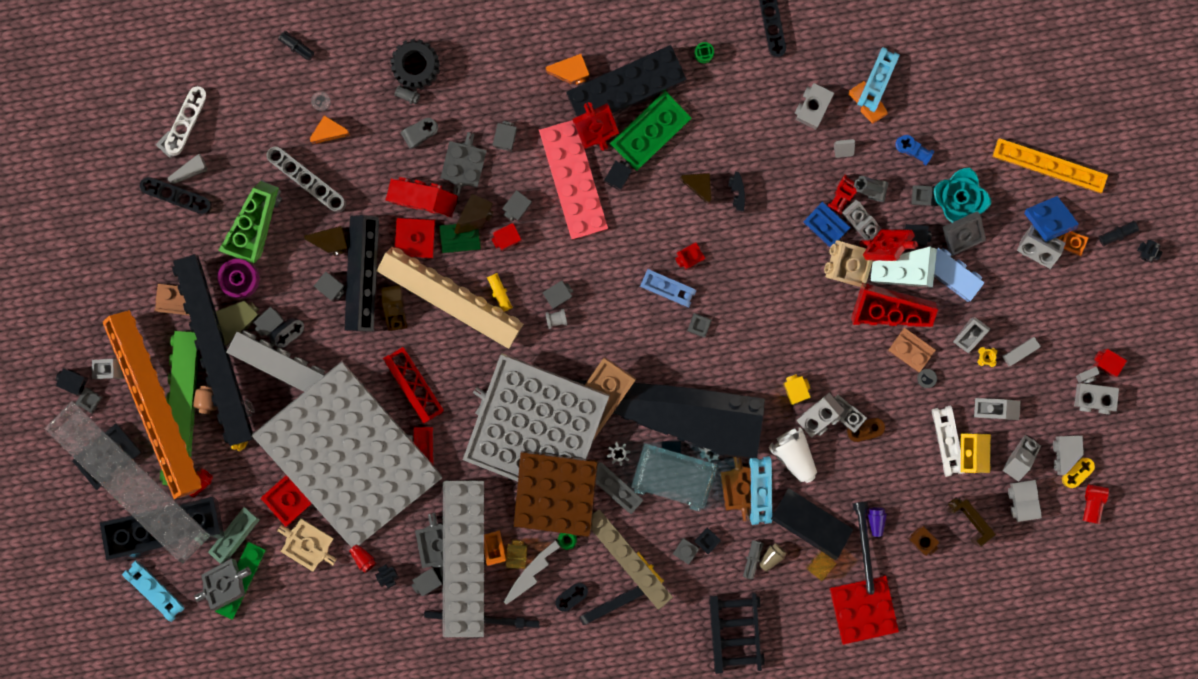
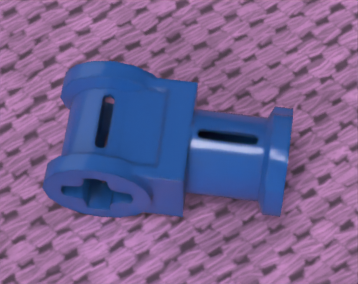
[895,135,934,166]

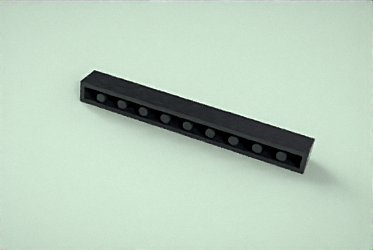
[172,254,254,446]

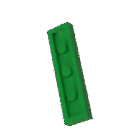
[215,542,266,620]

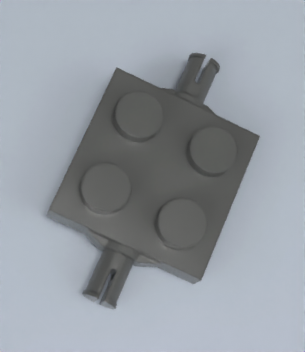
[440,132,487,197]
[415,512,443,578]
[194,559,251,611]

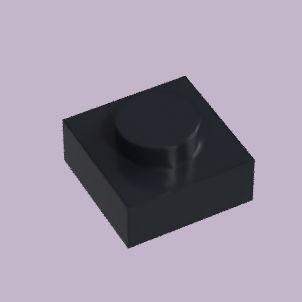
[694,528,721,554]

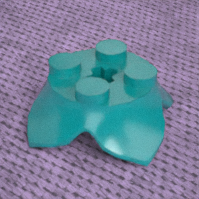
[934,168,991,223]

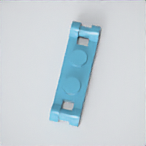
[857,47,900,112]
[749,456,772,525]
[122,560,185,622]

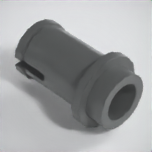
[394,85,420,105]

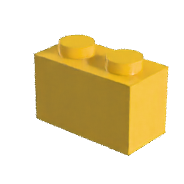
[960,434,991,473]

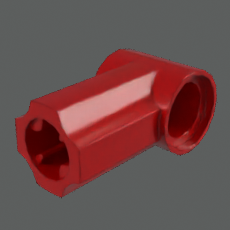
[1082,484,1109,524]

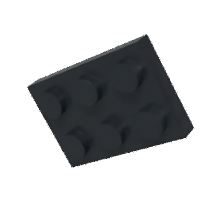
[72,423,142,490]

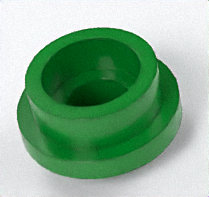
[558,533,577,550]

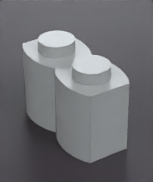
[1008,480,1041,522]

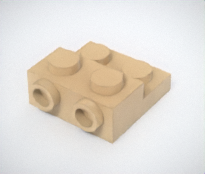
[824,240,873,287]

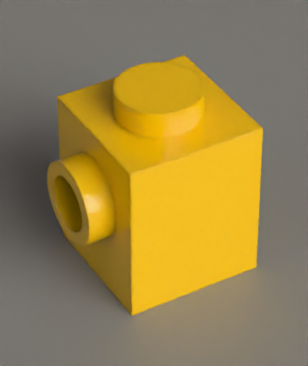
[783,374,811,405]

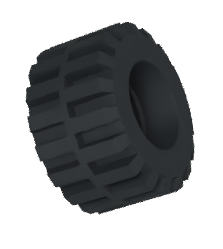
[391,39,440,90]

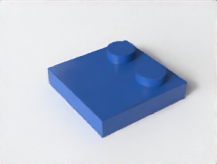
[1024,196,1079,242]

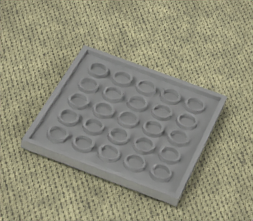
[463,353,610,481]

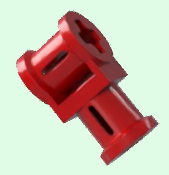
[827,174,856,215]

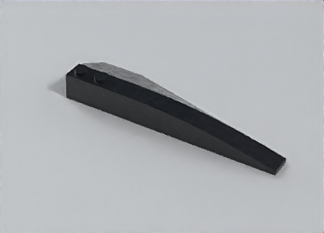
[573,380,765,459]

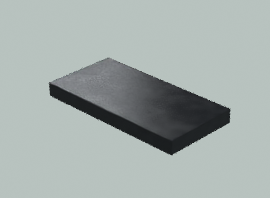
[771,488,854,560]

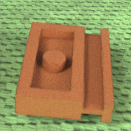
[155,284,190,316]
[888,328,936,373]

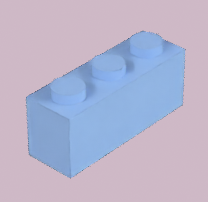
[934,248,984,302]

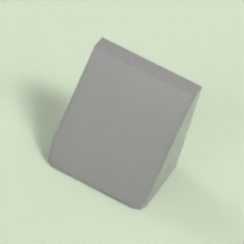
[834,139,855,158]

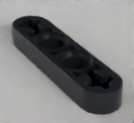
[758,0,786,58]
[140,177,212,215]
[579,586,644,625]

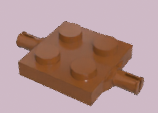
[720,457,751,521]

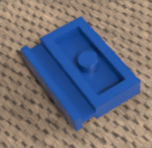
[803,202,850,247]

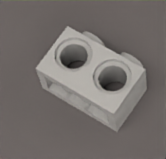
[1017,225,1065,269]
[1074,383,1119,415]
[797,393,844,438]

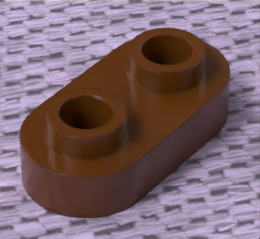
[846,418,885,442]

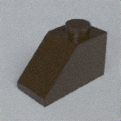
[454,194,494,234]
[304,226,348,256]

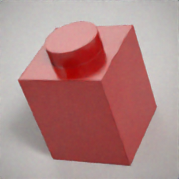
[491,223,522,251]
[1093,349,1127,377]

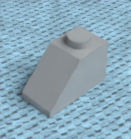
[92,359,125,379]
[974,398,1020,420]

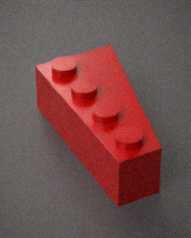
[851,282,938,327]

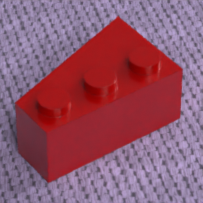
[385,177,458,218]

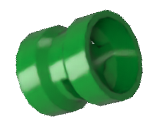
[695,42,714,64]

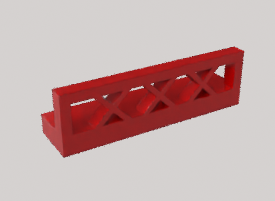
[382,347,444,423]

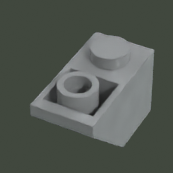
[1003,435,1041,482]
[1053,435,1084,475]

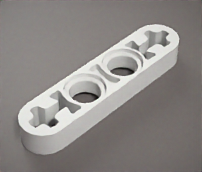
[165,86,206,156]

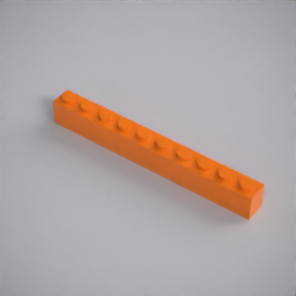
[103,310,202,499]

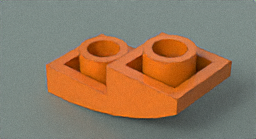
[849,81,888,124]
[1056,231,1089,256]

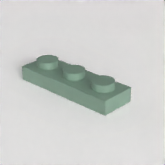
[208,507,260,564]

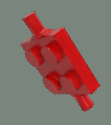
[572,102,619,151]
[860,229,918,261]

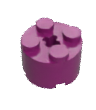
[217,259,260,299]

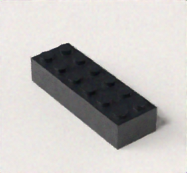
[566,45,687,117]
[100,497,225,563]

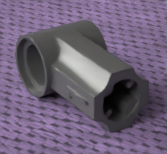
[854,176,889,202]

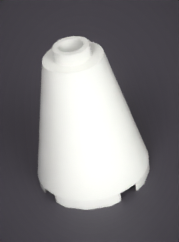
[769,428,817,483]

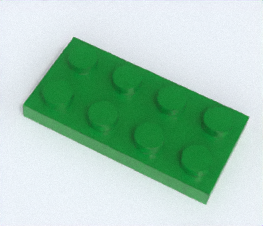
[610,91,692,172]

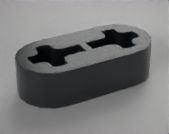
[270,317,304,348]
[555,582,588,612]

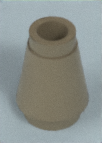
[759,543,787,572]

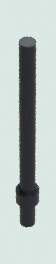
[424,610,540,629]

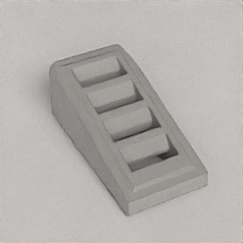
[168,154,208,184]

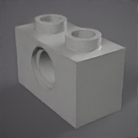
[794,83,834,130]

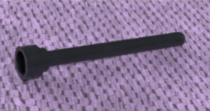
[852,502,875,595]

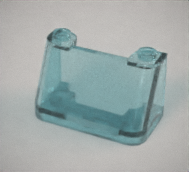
[631,443,719,512]

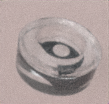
[311,92,331,111]

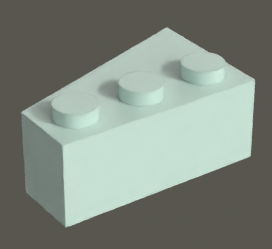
[871,247,937,287]

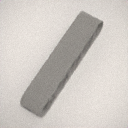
[267,147,346,213]

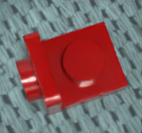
[675,242,705,270]

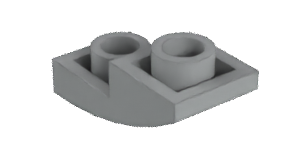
[842,200,882,240]
[825,394,867,433]

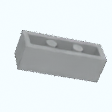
[1002,337,1041,367]

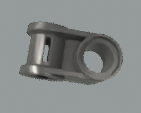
[400,118,438,149]

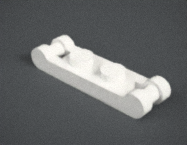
[932,405,965,477]

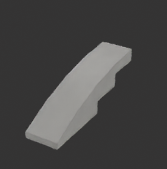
[504,540,560,605]

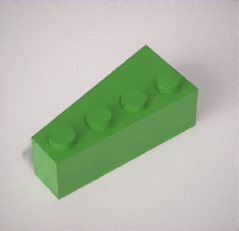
[218,181,279,264]

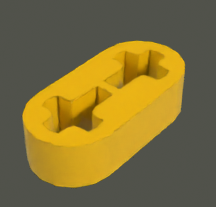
[1062,458,1095,488]

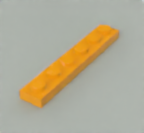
[992,138,1108,194]

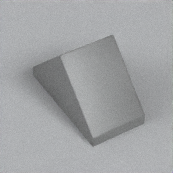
[953,317,990,353]

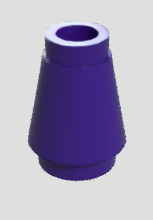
[868,507,887,537]

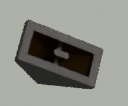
[679,173,712,204]

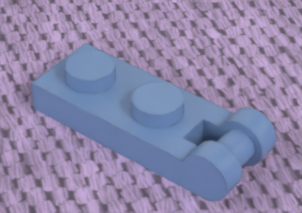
[640,269,697,308]

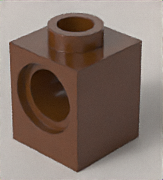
[907,525,940,556]

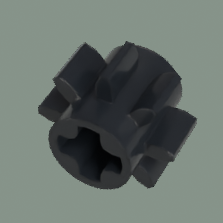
[1137,240,1163,263]
[375,564,399,589]

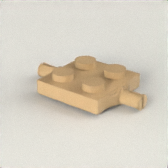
[277,518,337,572]

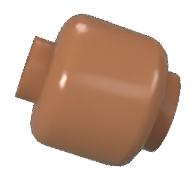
[193,386,218,414]

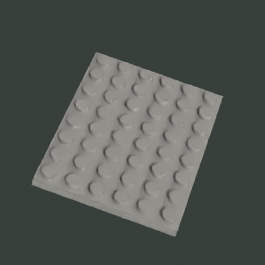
[252,361,442,548]

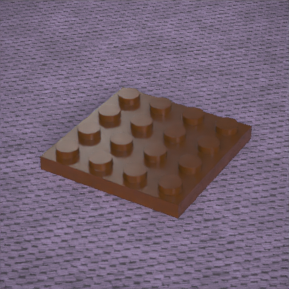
[514,451,598,537]

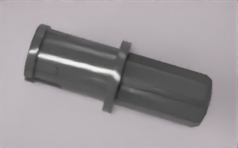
[743,540,764,579]

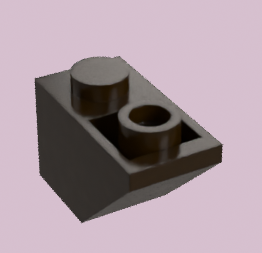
[381,285,408,331]

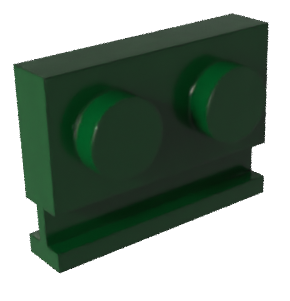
[440,224,481,254]

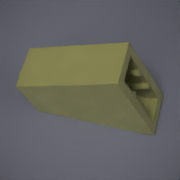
[216,301,261,348]

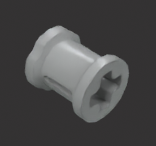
[545,309,567,329]

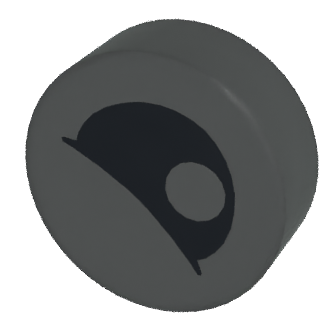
[917,369,937,388]

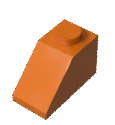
[545,54,589,85]

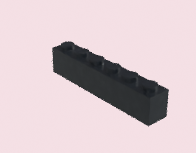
[344,215,379,332]

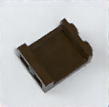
[946,497,996,547]

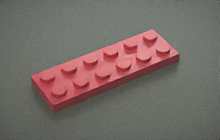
[539,120,608,240]

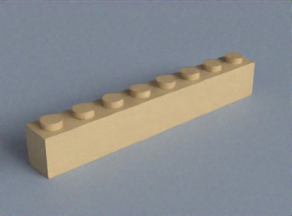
[377,247,524,349]

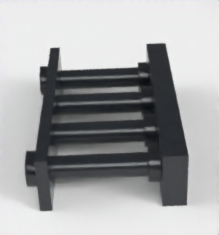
[709,592,765,674]

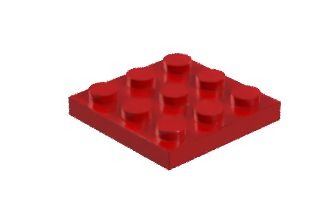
[829,575,899,645]

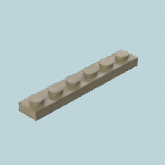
[591,509,673,610]

